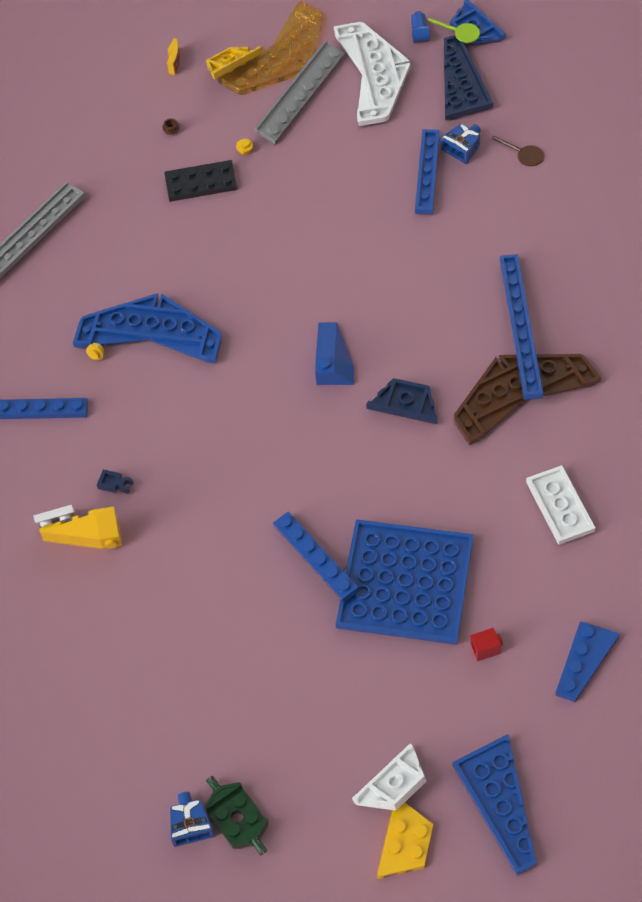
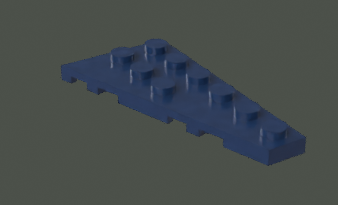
[444,35,493,121]

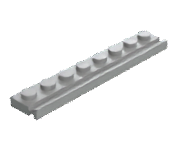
[254,40,345,144]
[0,182,85,279]

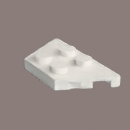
[352,744,427,810]

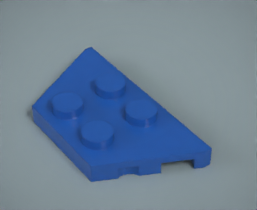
[450,0,506,45]

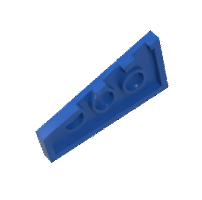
[555,621,620,702]

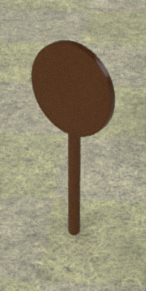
[492,136,544,166]

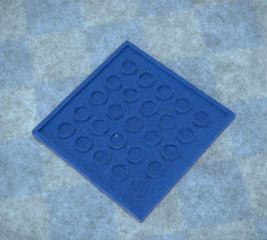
[336,519,473,645]

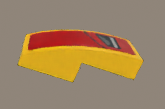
[167,38,180,75]

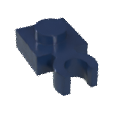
[97,469,133,494]

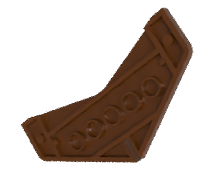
[454,354,601,445]

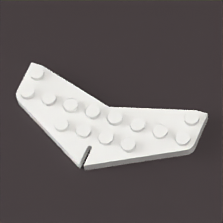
[334,22,411,126]

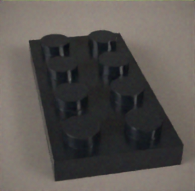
[164,160,237,202]

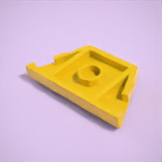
[205,46,263,79]
[377,803,433,879]

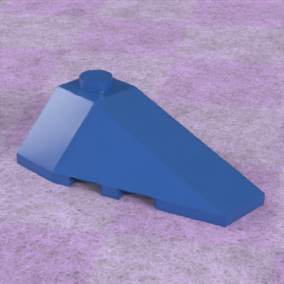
[315,322,354,385]

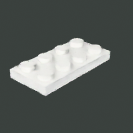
[526,465,595,545]

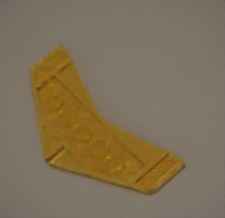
[218,1,323,95]

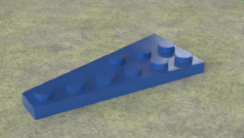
[452,734,536,876]

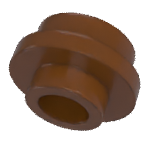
[162,118,179,134]

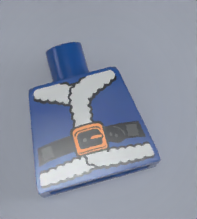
[441,124,481,164]
[170,792,214,847]

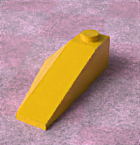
[39,506,122,549]

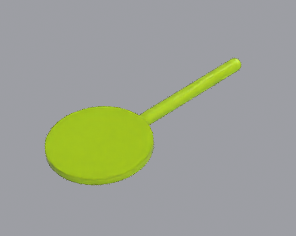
[428,18,480,43]

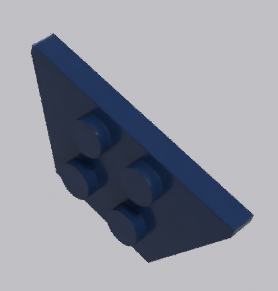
[366,378,437,424]

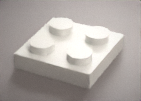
[33,504,76,527]

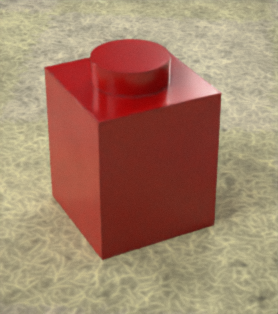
[470,628,503,661]

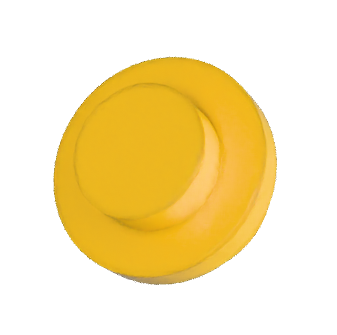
[236,139,253,155]
[86,343,104,360]

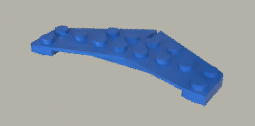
[73,293,222,363]

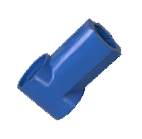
[411,11,430,42]

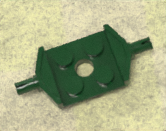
[204,776,269,856]

